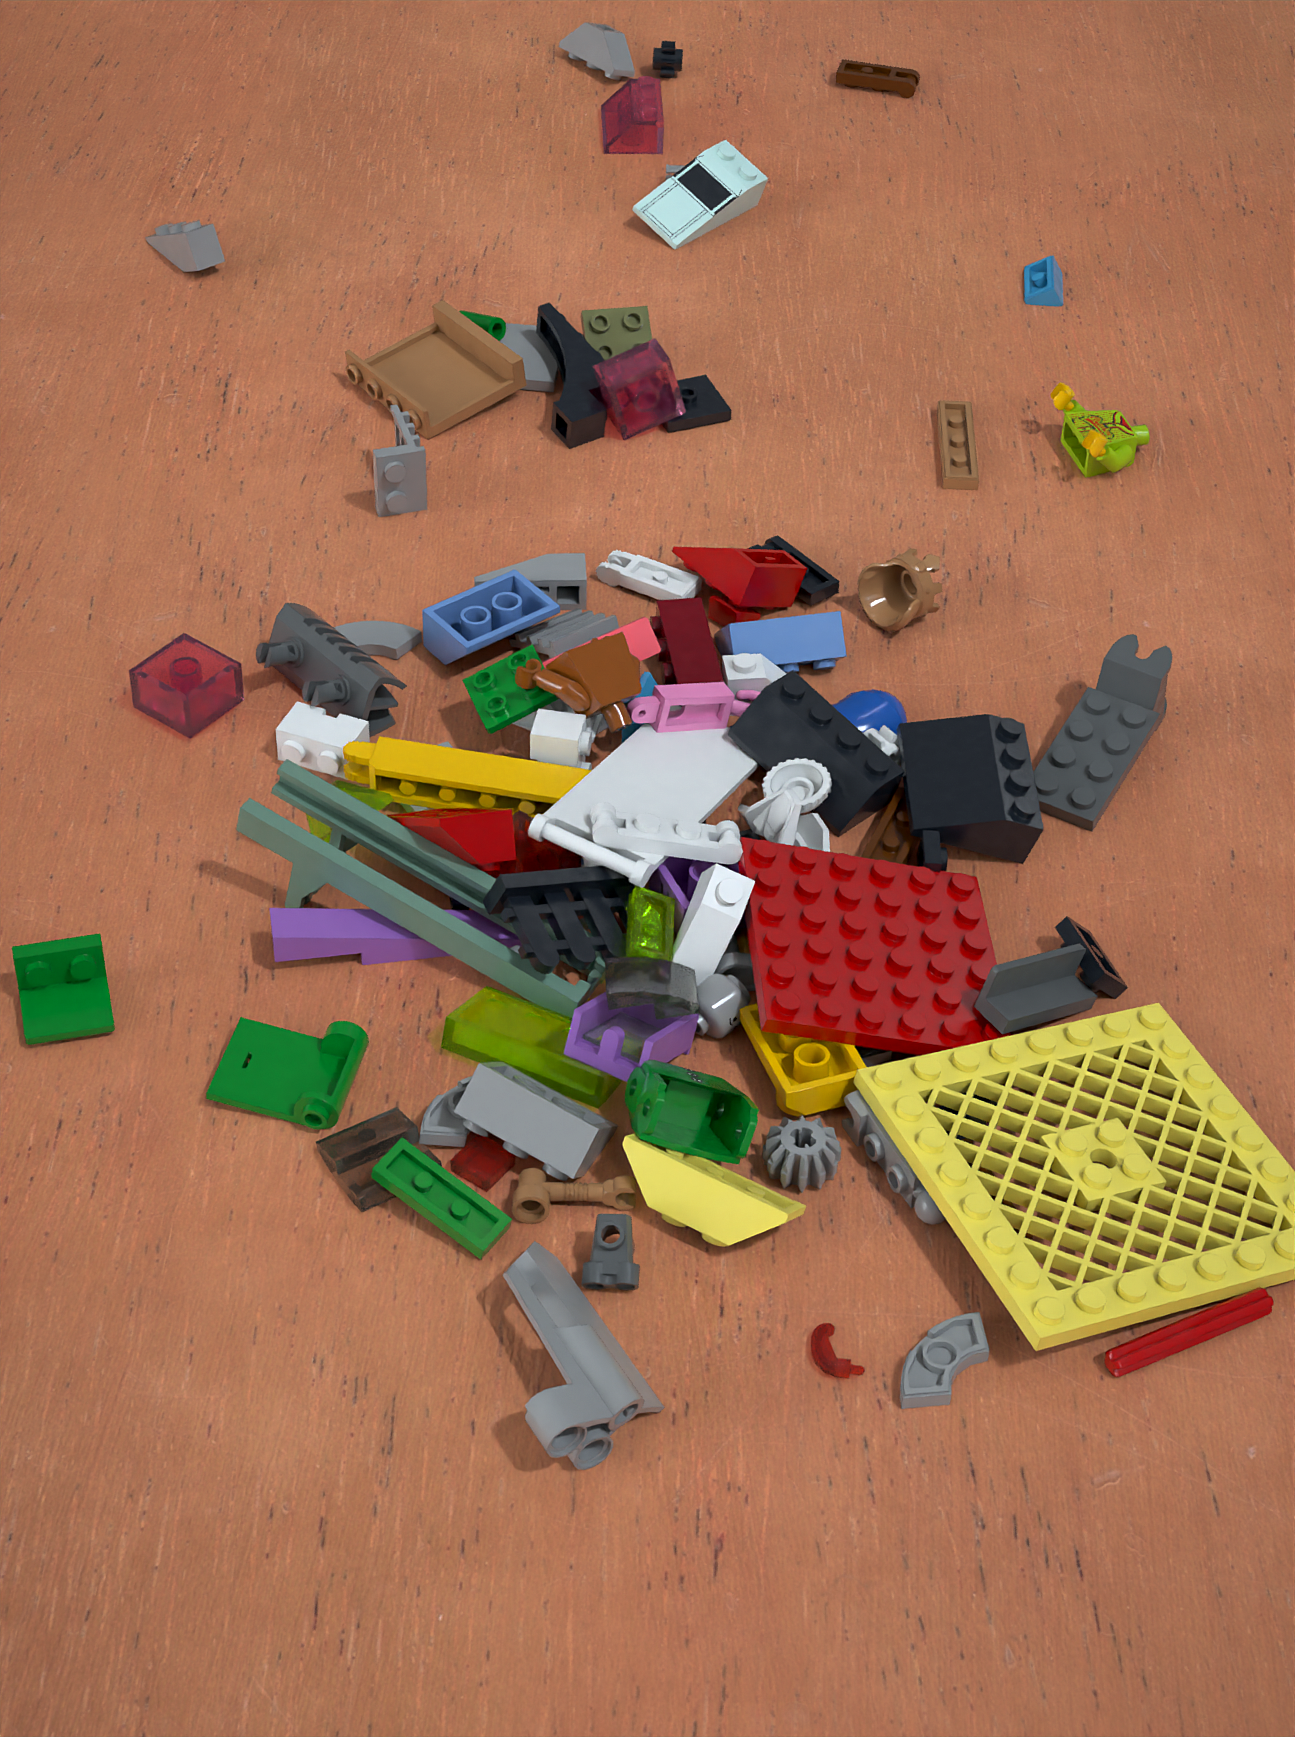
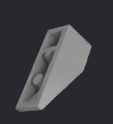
[474,553,587,610]

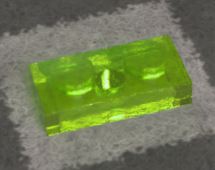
[626,886,675,973]

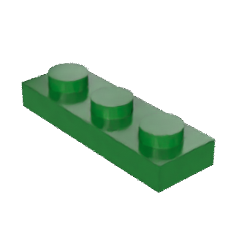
[371,1138,512,1260]

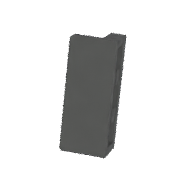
[974,944,1097,1034]

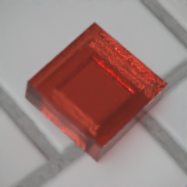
[450,1134,515,1192]

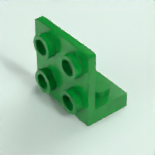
[462,644,559,734]
[12,933,115,1045]

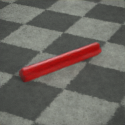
[1104,1287,1274,1377]

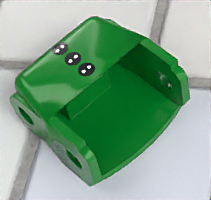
[625,1060,759,1164]

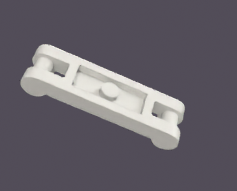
[591,802,743,865]

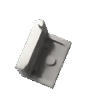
[373,405,427,517]
[509,608,619,658]

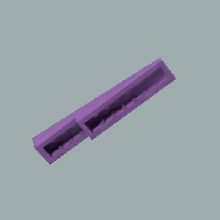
[269,908,522,965]

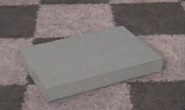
[500,323,559,392]

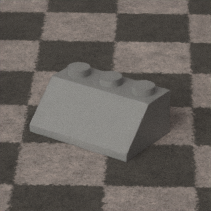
[454,1061,618,1181]

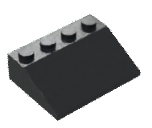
[896,714,1044,864]

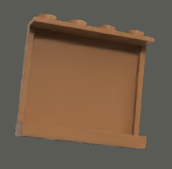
[345,300,527,440]

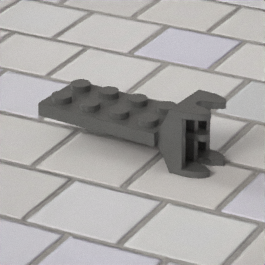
[1033,634,1172,832]

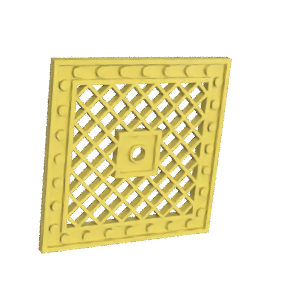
[853,1003,1295,1351]

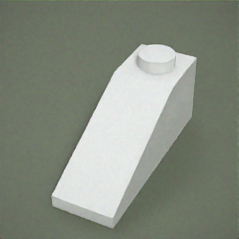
[657,863,755,1002]

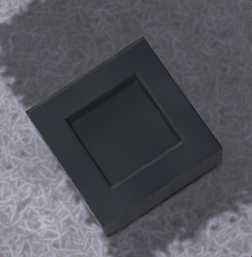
[917,830,948,873]

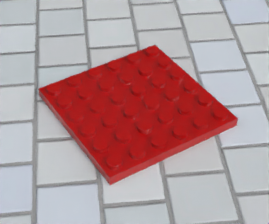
[738,837,1013,1055]

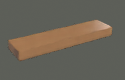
[936,400,979,490]

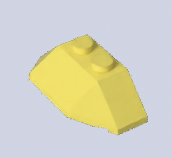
[622,1133,806,1247]

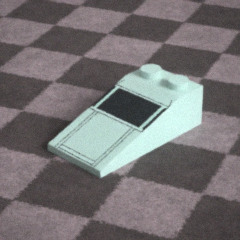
[632,140,768,250]

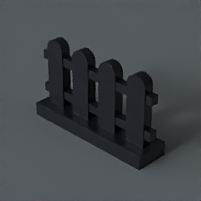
[483,866,668,974]

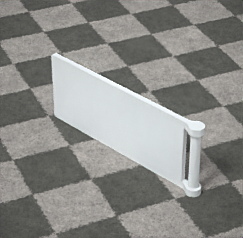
[528,705,760,888]

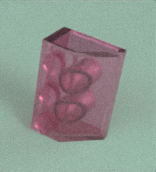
[601,76,664,154]

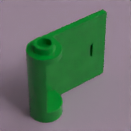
[206,1017,369,1130]

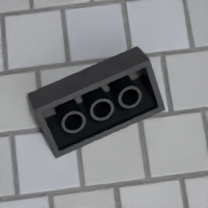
[728,670,905,837]

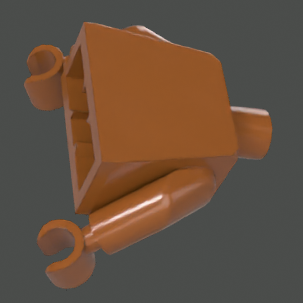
[515,632,642,733]

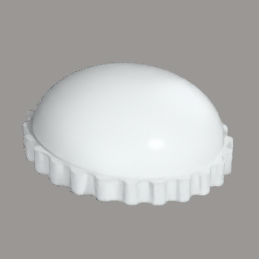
[762,758,832,814]

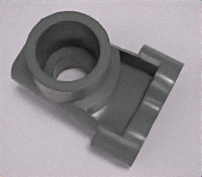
[581,1214,640,1290]

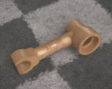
[512,1168,636,1224]

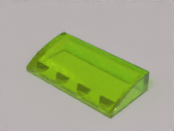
[441,986,642,1109]

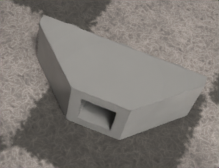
[559,22,635,80]

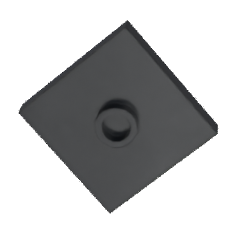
[643,375,732,433]

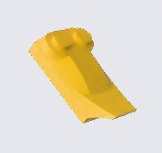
[739,1004,867,1116]

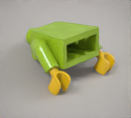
[1050,382,1150,478]

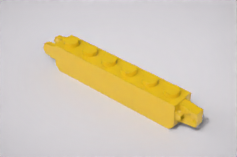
[343,736,592,823]

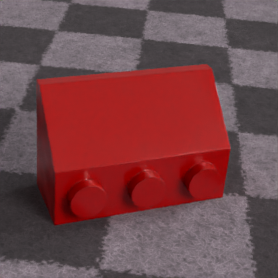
[386,808,516,871]

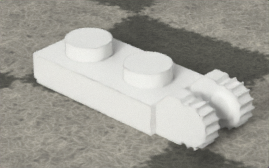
[595,550,702,600]

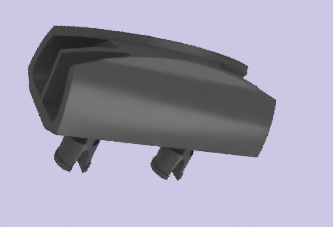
[256,603,407,737]

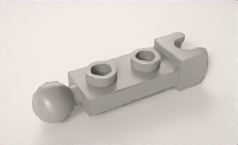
[842,1090,946,1225]

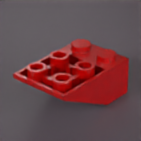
[672,546,808,610]

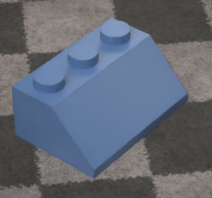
[422,569,560,665]
[714,611,847,674]

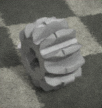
[762,1114,841,1192]

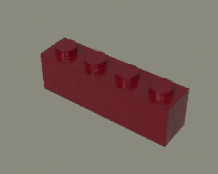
[650,597,724,707]

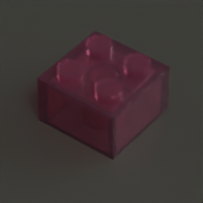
[593,338,686,440]
[129,633,245,738]

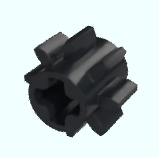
[652,41,683,78]

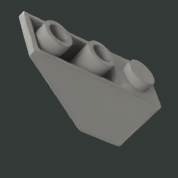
[145,220,225,272]

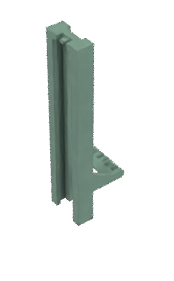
[236,759,613,1024]

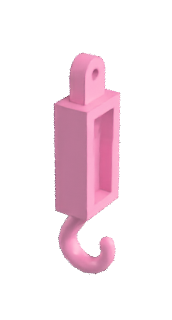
[626,682,761,733]

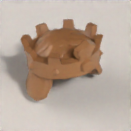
[857,548,943,632]

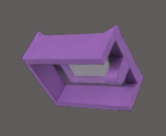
[564,982,700,1082]

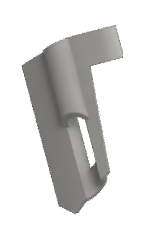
[502,1241,665,1470]

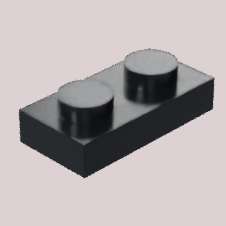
[1055,916,1128,999]

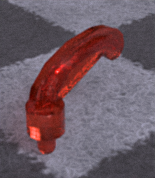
[811,1323,865,1379]

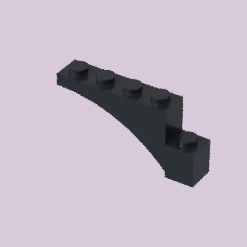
[536,302,623,449]

